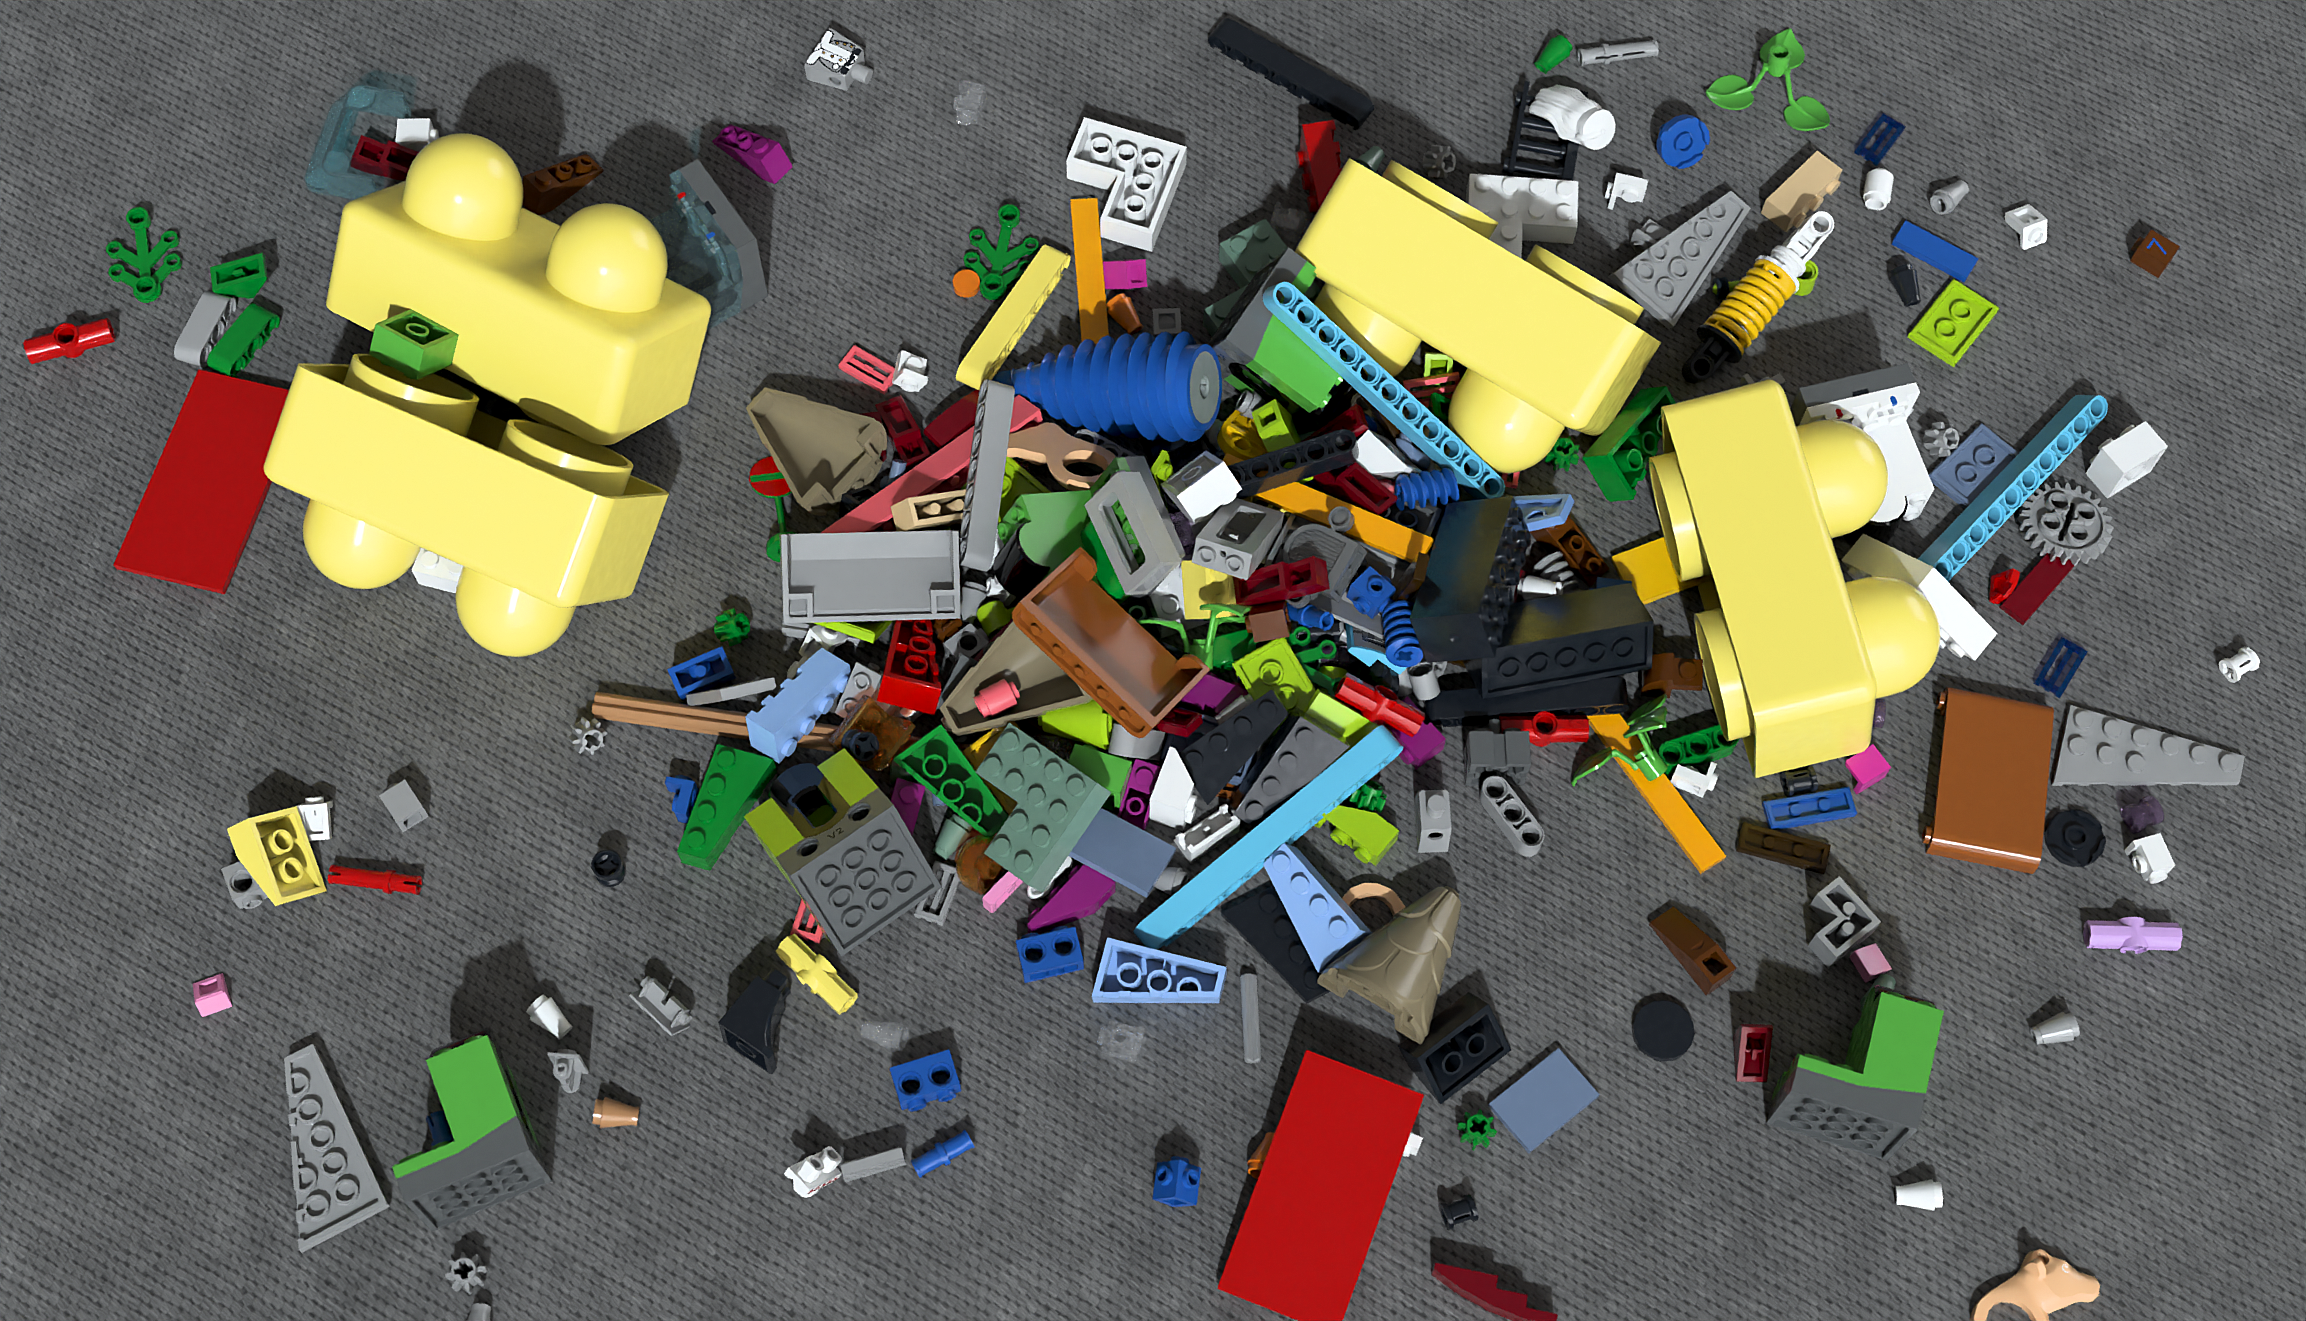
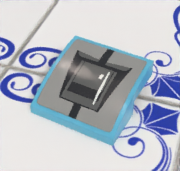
[1345,623,1407,675]

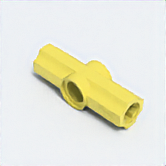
[776,933,858,1015]

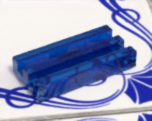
[1854,113,1906,166]
[2033,637,2088,699]

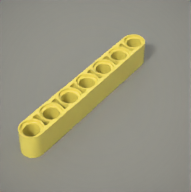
[956,244,1071,391]

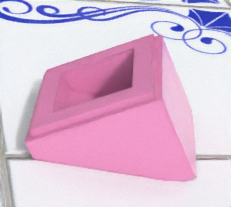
[1850,943,1892,983]
[193,973,232,1017]

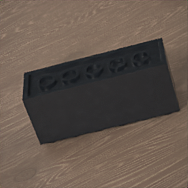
[1410,496,1531,663]
[1463,583,1654,699]

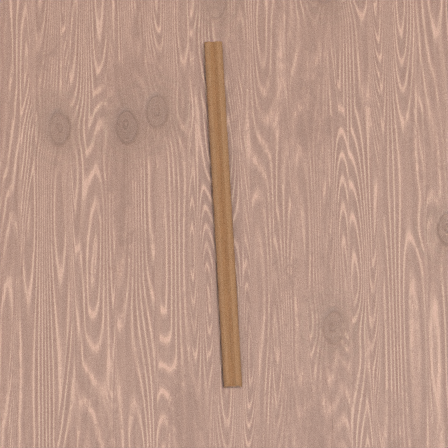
[592,692,1062,760]

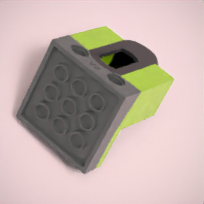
[744,748,942,957]

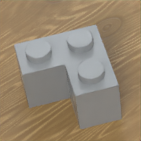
[1808,876,1881,969]

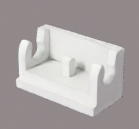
[1173,803,1240,863]

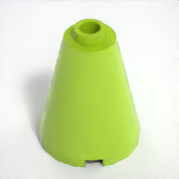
[1038,699,1119,750]

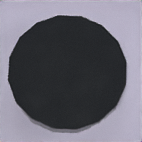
[2044,809,2106,867]
[1632,1000,1695,1062]

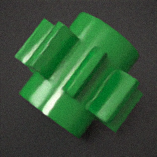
[1544,436,1580,472]
[714,608,750,646]
[1349,780,1387,813]
[1457,1109,1497,1150]

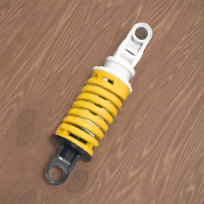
[1682,211,1834,384]

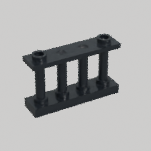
[1502,81,1588,181]

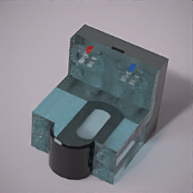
[649,159,768,331]

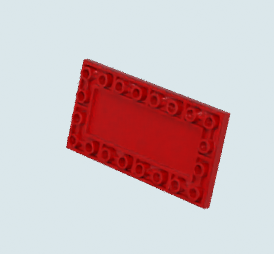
[113,369,289,594]
[1217,1049,1424,1321]

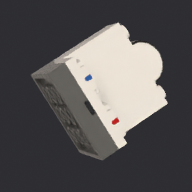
[1790,363,1934,545]

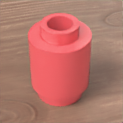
[973,679,1020,719]

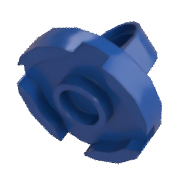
[1656,114,1710,169]

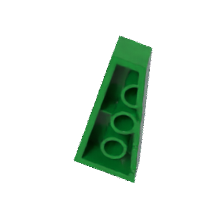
[1582,386,1676,502]
[892,724,1009,839]
[677,744,777,871]

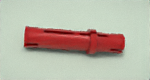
[328,865,422,895]

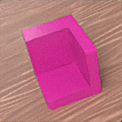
[1103,259,1147,289]
[1845,744,1891,794]

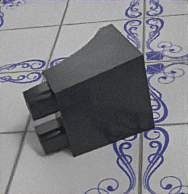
[718,968,791,1074]

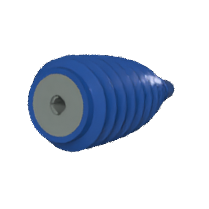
[992,331,1222,442]

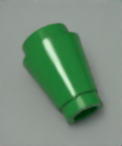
[1534,35,1573,74]

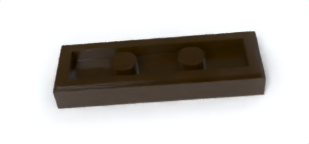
[1392,552,1430,602]
[1736,822,1831,874]

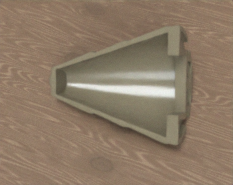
[746,388,887,516]
[940,621,1093,736]
[1317,886,1461,1045]

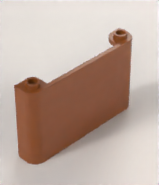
[1012,547,1210,738]
[1922,687,2054,874]

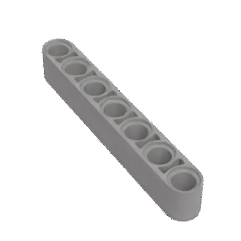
[959,379,1015,572]

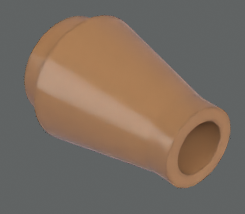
[592,1097,640,1128]

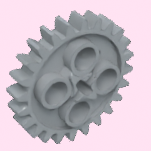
[2018,482,2114,566]

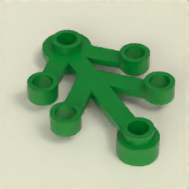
[964,204,1039,300]
[106,207,182,303]
[1248,626,1344,703]

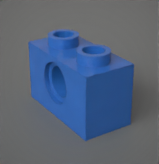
[667,646,736,701]

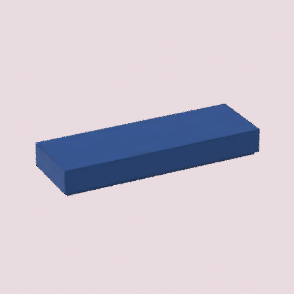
[1892,221,1979,282]
[1762,786,1857,830]

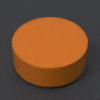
[953,270,980,298]

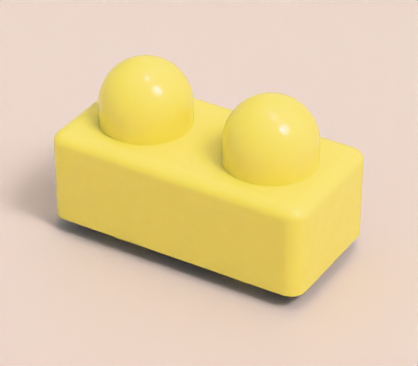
[326,133,711,445]
[1295,158,1661,473]
[264,354,669,657]
[1649,380,1940,778]

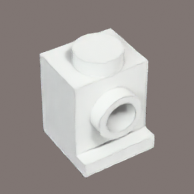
[2124,833,2175,884]

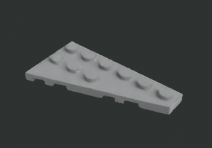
[1608,191,1751,329]
[2051,705,2245,786]
[284,1044,390,1253]

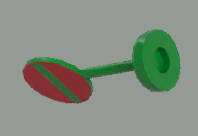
[749,456,798,562]

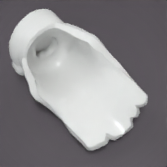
[1529,84,1615,150]

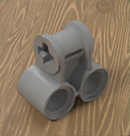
[1397,653,1447,700]

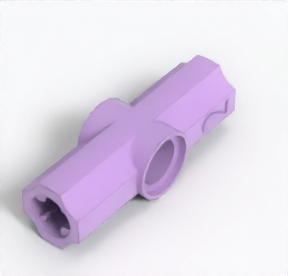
[2083,917,2183,954]

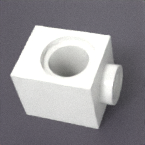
[395,118,439,152]

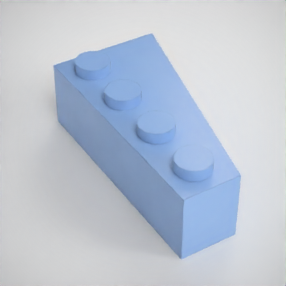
[745,647,851,763]
[1263,843,1372,973]
[1092,938,1227,1003]

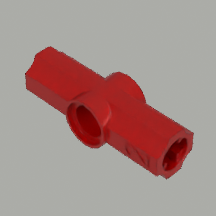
[23,318,116,364]
[1334,673,1425,737]
[1498,711,1589,747]

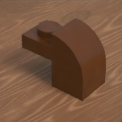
[1641,653,1703,698]

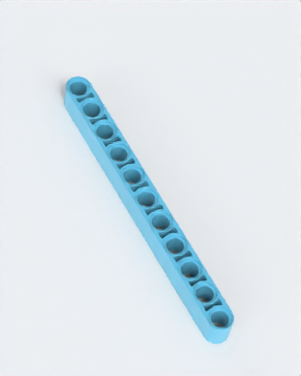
[1263,282,1505,500]
[1918,395,2108,581]
[1134,725,1404,950]

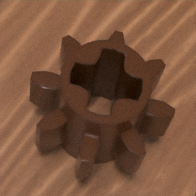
[931,619,963,644]

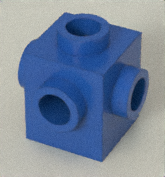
[1346,566,1396,619]
[1152,1156,1201,1207]

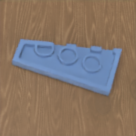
[1472,494,1574,532]

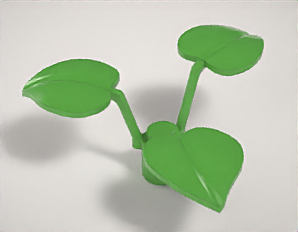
[1706,28,1830,131]
[1137,603,1250,670]
[1571,694,1668,787]

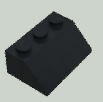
[1398,992,1511,1104]

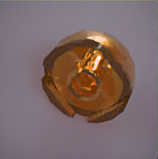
[955,835,1004,895]

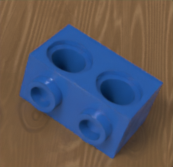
[1016,926,1084,983]
[890,1049,961,1112]

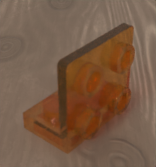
[828,695,915,772]

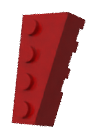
[1296,120,1343,215]
[877,619,942,715]

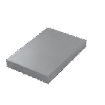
[686,677,776,706]

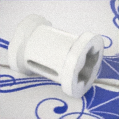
[2219,646,2260,683]

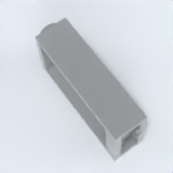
[1084,470,1182,595]
[1192,498,1284,580]

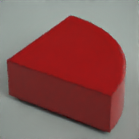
[1989,568,2020,604]

